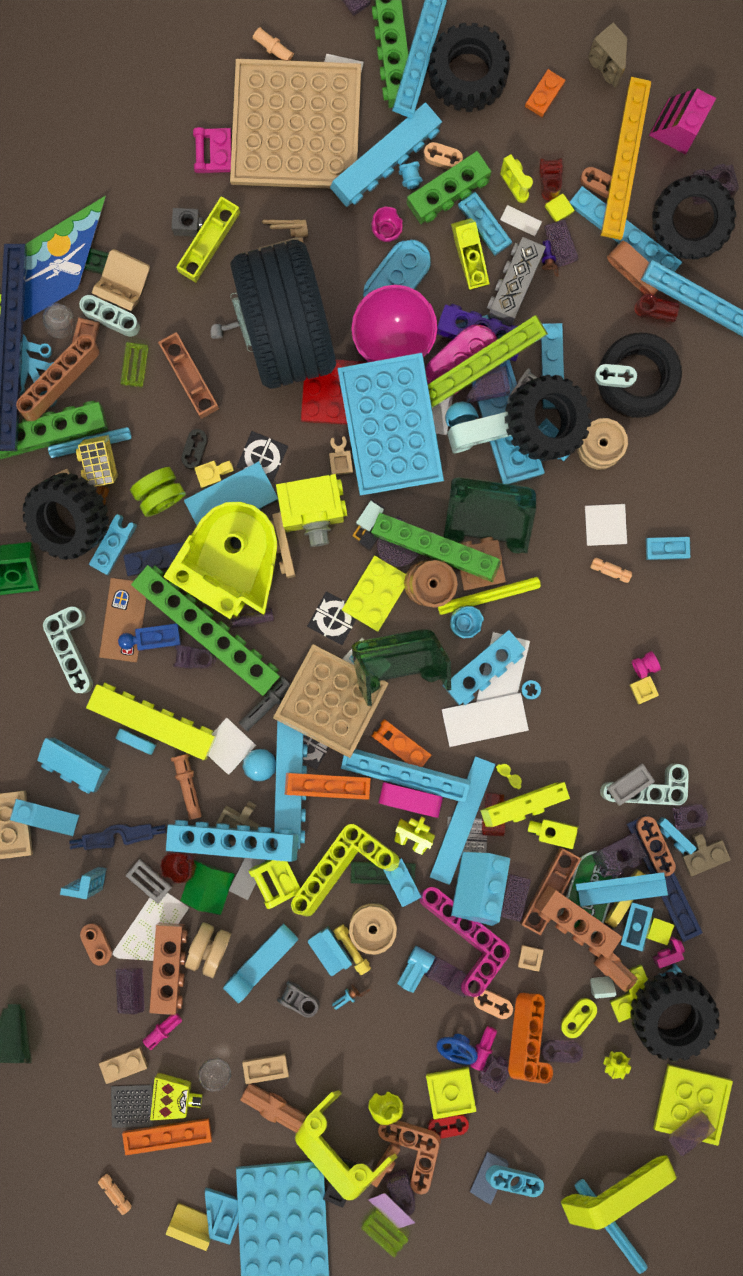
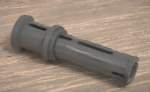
[238,675,291,732]

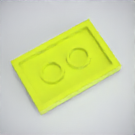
[342,555,406,632]

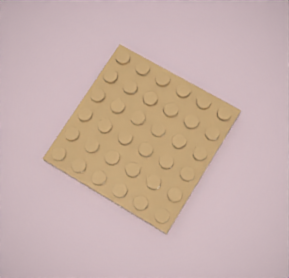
[230,59,361,189]

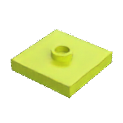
[426,1067,476,1119]

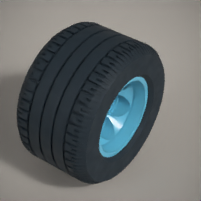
[230,240,336,389]

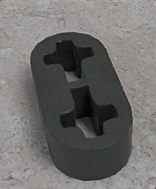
[181,429,208,470]

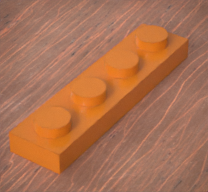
[284,773,371,800]
[122,1118,212,1155]

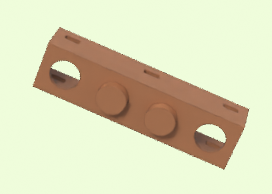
[158,332,219,419]
[520,847,581,935]

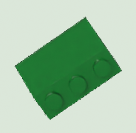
[0,542,39,595]

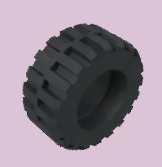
[429,22,510,112]
[652,175,737,260]
[504,375,592,461]
[22,473,109,560]
[630,972,720,1062]

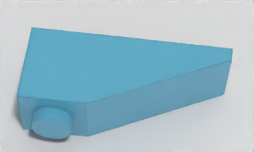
[9,799,79,836]

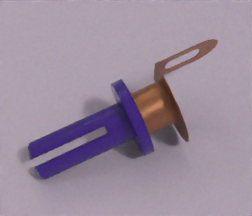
[541,240,559,277]

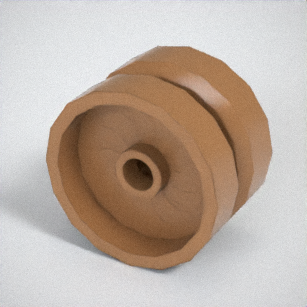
[404,560,458,608]

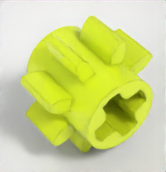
[603,1051,631,1079]

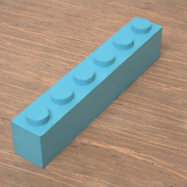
[330,102,442,207]
[274,721,308,849]

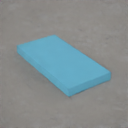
[184,462,278,525]

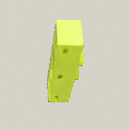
[176,196,240,283]
[480,782,570,827]

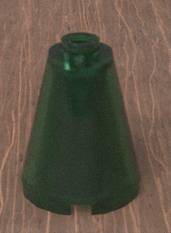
[0,1004,32,1063]

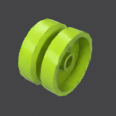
[130,467,186,517]

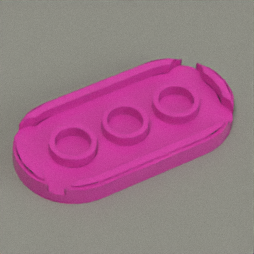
[426,325,498,394]

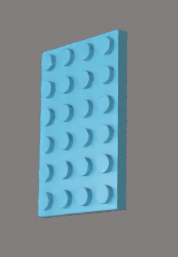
[338,353,444,495]
[236,1160,329,1276]

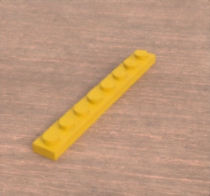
[600,77,651,240]

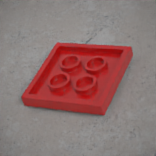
[301,360,368,425]

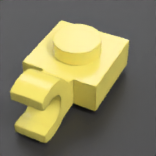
[195,461,234,489]

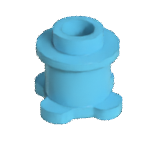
[399,161,423,189]

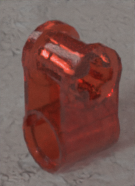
[539,158,563,201]

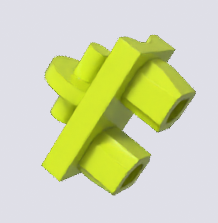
[394,816,435,855]

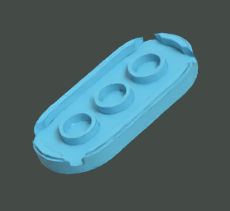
[363,240,431,297]

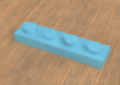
[541,323,564,409]

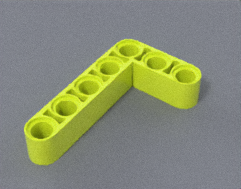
[291,824,400,916]
[561,1155,677,1230]

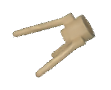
[262,219,308,242]

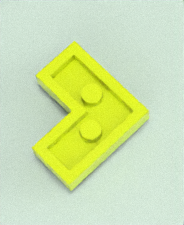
[610,964,648,1023]

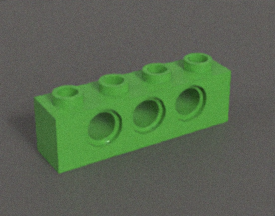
[407,151,491,224]

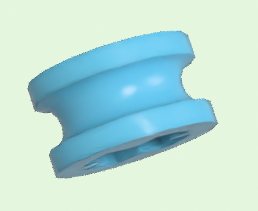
[522,680,541,699]

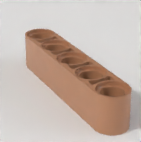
[16,334,99,421]

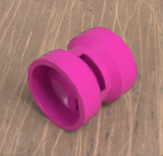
[632,651,661,679]

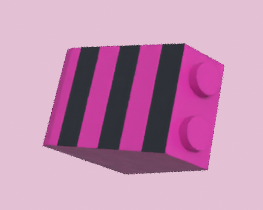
[649,88,716,155]

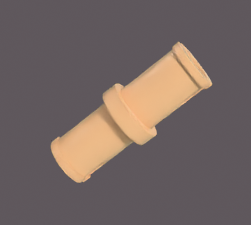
[253,27,294,61]

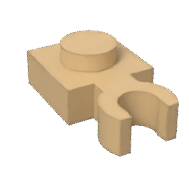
[329,437,353,475]

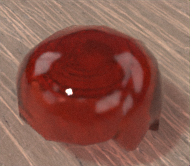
[160,852,196,883]

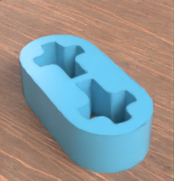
[115,728,156,755]

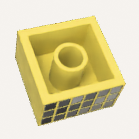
[76,435,118,487]

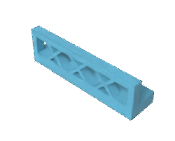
[60,867,107,899]
[576,872,668,907]

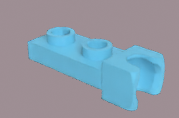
[89,514,137,575]

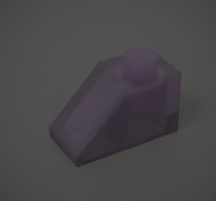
[466,365,510,403]

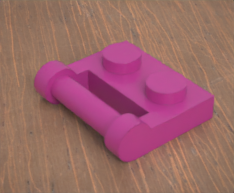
[193,127,232,173]

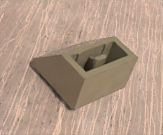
[588,22,627,88]

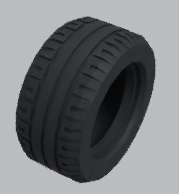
[597,332,682,418]

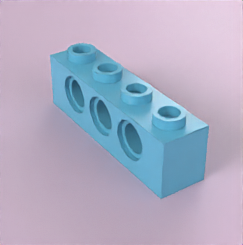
[442,630,526,705]

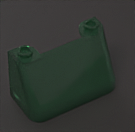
[443,478,536,553]

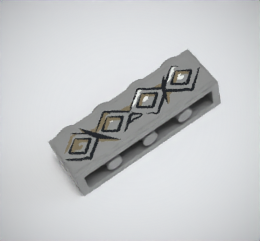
[487,237,546,327]

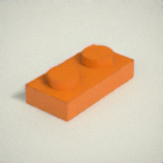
[525,69,566,118]

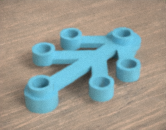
[20,334,57,407]

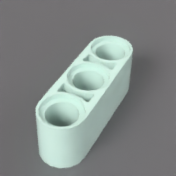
[79,295,140,337]

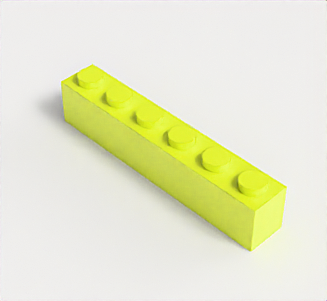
[86,682,217,760]

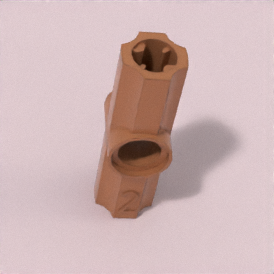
[240,1083,306,1133]

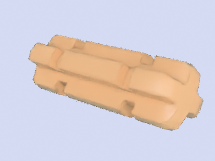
[591,558,632,583]
[98,1174,132,1215]

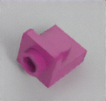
[653,936,685,968]

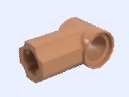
[594,952,638,992]

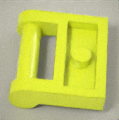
[500,154,533,203]
[248,860,300,909]

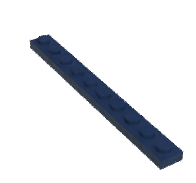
[0,244,27,451]

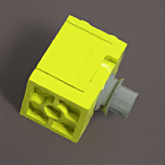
[276,474,347,547]

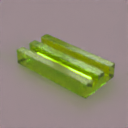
[121,342,148,388]
[361,1209,408,1257]

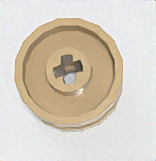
[577,418,628,470]
[349,903,397,955]
[185,922,232,978]

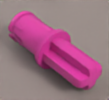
[143,1014,182,1050]
[470,1026,497,1071]

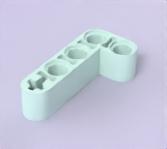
[447,412,511,454]
[43,607,93,694]
[600,763,688,805]

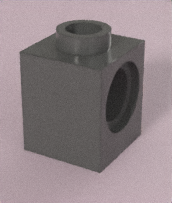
[172,208,204,237]

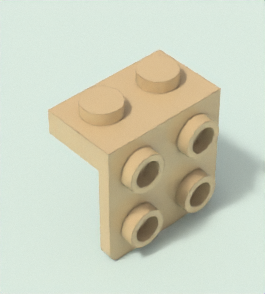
[92,249,150,311]

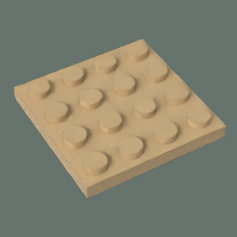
[273,644,389,758]

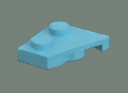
[204,1187,238,1245]

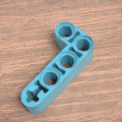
[223,923,299,1004]

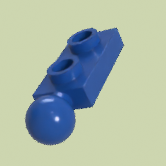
[118,624,181,651]

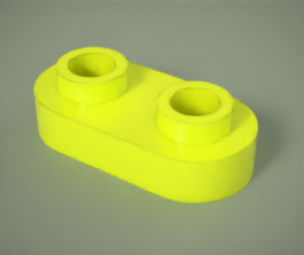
[561,998,597,1038]

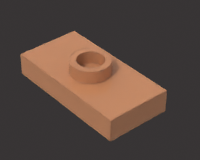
[371,1143,400,1188]

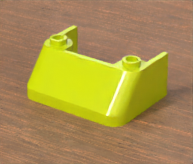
[295,1090,397,1200]

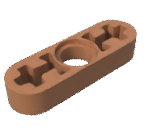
[636,816,676,876]

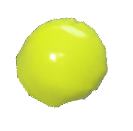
[368,1092,404,1125]

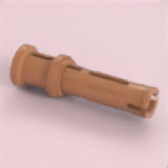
[170,753,202,820]

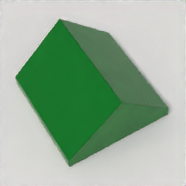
[180,860,235,915]

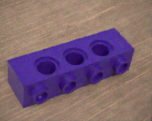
[437,304,519,362]

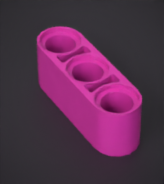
[378,782,443,818]

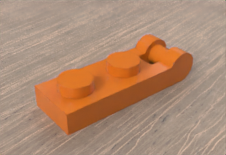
[371,719,431,767]

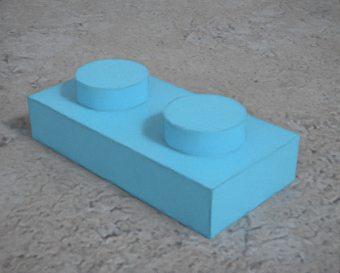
[646,537,690,560]
[657,817,697,855]
[383,858,421,907]

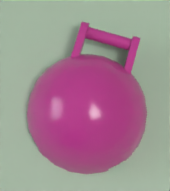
[352,285,437,362]

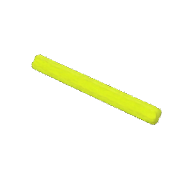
[438,577,541,615]

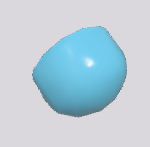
[445,401,479,427]
[450,606,484,638]
[242,749,276,781]

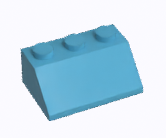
[37,738,110,794]
[451,852,510,926]

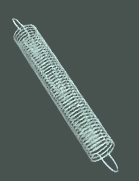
[231,293,253,352]

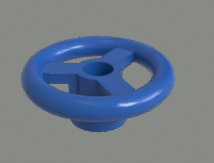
[436,1034,478,1065]

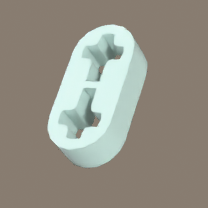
[595,364,637,388]

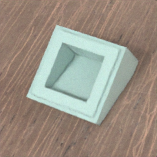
[590,976,616,999]

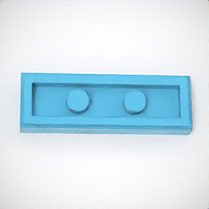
[458,192,512,256]

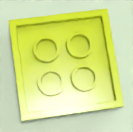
[653,1064,733,1146]

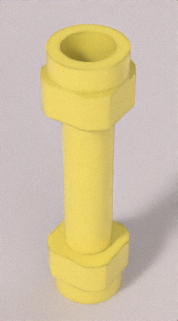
[333,924,371,975]

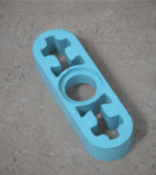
[485,1165,544,1197]

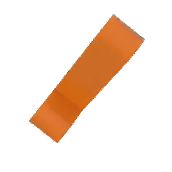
[508,992,553,1084]

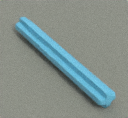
[575,1179,648,1274]

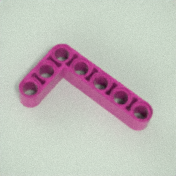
[419,887,510,997]

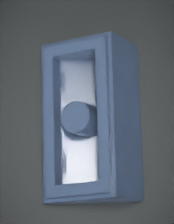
[470,1151,508,1205]

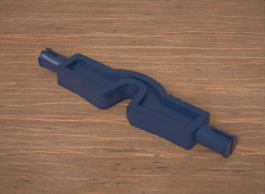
[69,824,167,850]

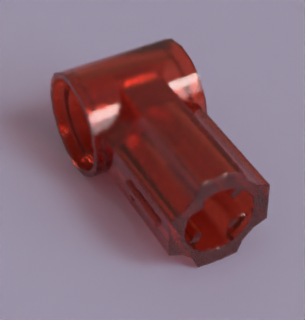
[634,294,680,323]
[482,793,505,837]

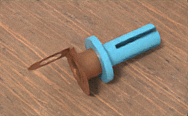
[332,984,371,1010]

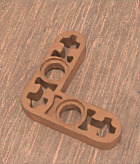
[378,1120,441,1195]

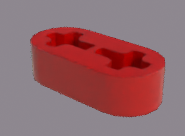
[428,1114,469,1139]

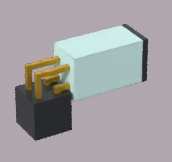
[352,499,385,551]

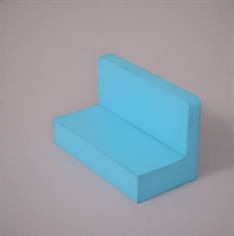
[308,926,353,976]

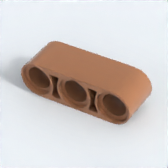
[607,241,658,298]

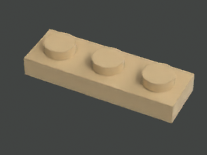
[270,512,296,578]

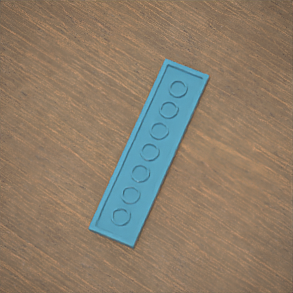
[456,314,544,486]

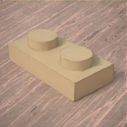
[99,1046,148,1084]
[242,1053,289,1084]

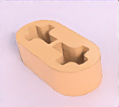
[424,142,463,170]
[473,989,513,1019]

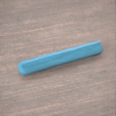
[48,427,131,458]

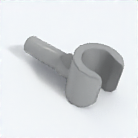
[211,322,239,339]

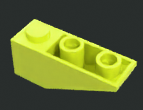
[451,218,490,290]

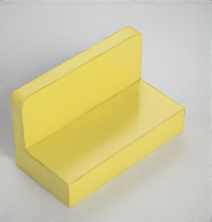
[166,1203,211,1251]

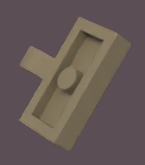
[215,801,262,846]
[682,832,731,877]

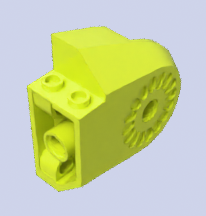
[164,502,277,619]

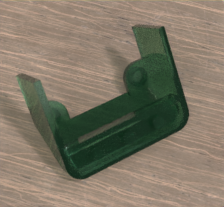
[352,629,451,706]

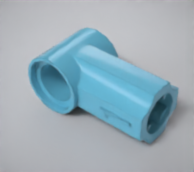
[397,946,435,993]

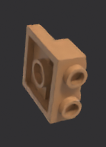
[459,537,506,591]

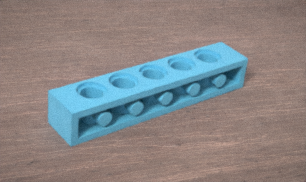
[166,820,299,862]

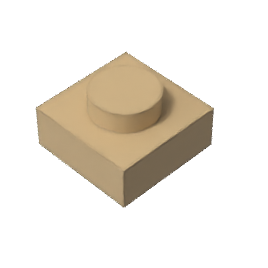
[517,945,544,972]

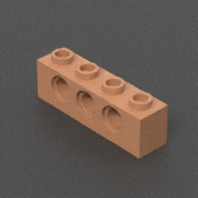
[534,885,622,958]
[150,922,188,1015]

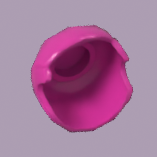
[371,206,403,242]

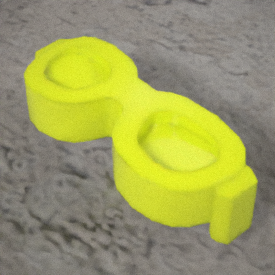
[496,764,522,790]

